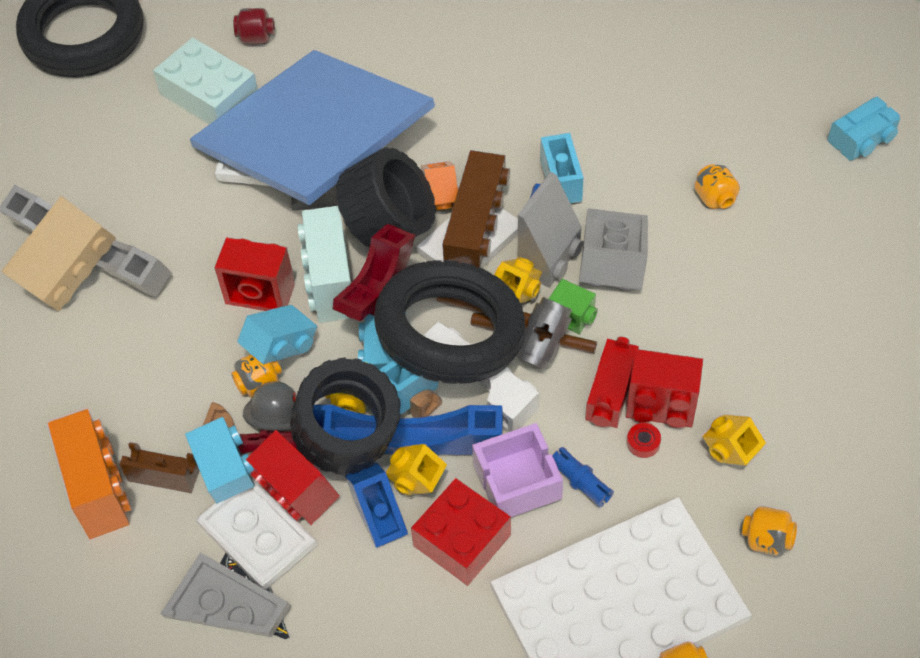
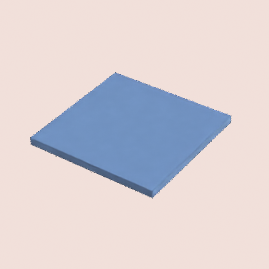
[190,50,435,205]

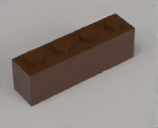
[442,150,510,268]

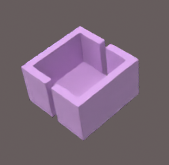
[472,423,563,517]

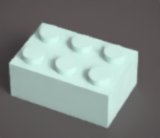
[153,37,258,124]
[297,206,351,323]

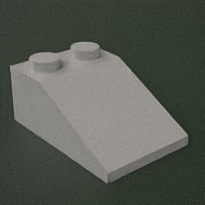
[518,172,583,288]
[579,208,648,291]

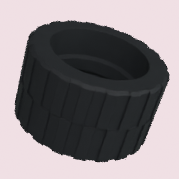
[336,147,436,249]
[290,357,401,475]

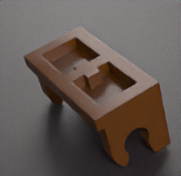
[119,442,200,494]

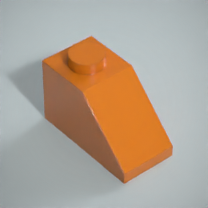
[421,161,458,210]

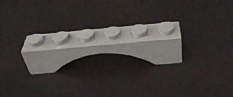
[0,185,172,298]

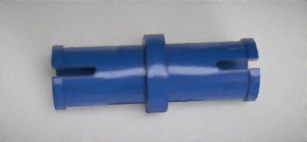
[552,447,614,508]

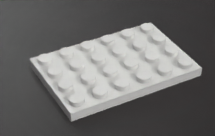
[490,497,752,658]

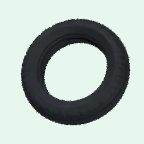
[16,0,144,77]
[374,260,525,384]

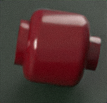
[233,8,275,44]

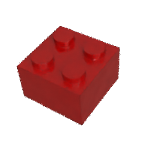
[214,237,295,311]
[626,349,703,428]
[245,430,340,525]
[411,478,511,586]

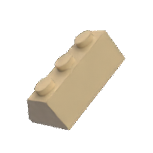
[1,196,116,311]

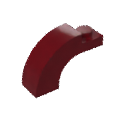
[332,224,415,322]

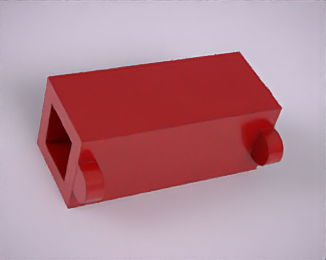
[585,336,639,428]

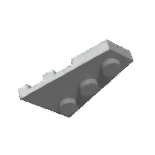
[161,552,291,637]

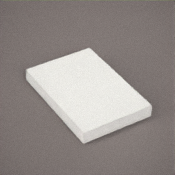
[417,208,518,268]
[196,479,317,589]

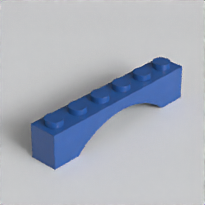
[313,404,503,455]

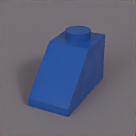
[345,462,408,548]

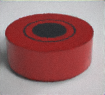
[627,423,661,458]

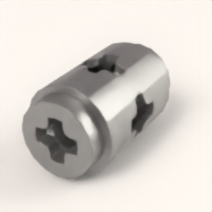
[517,296,572,369]

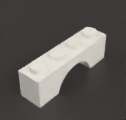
[423,321,539,432]

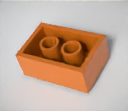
[48,409,131,540]

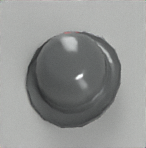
[242,381,296,432]

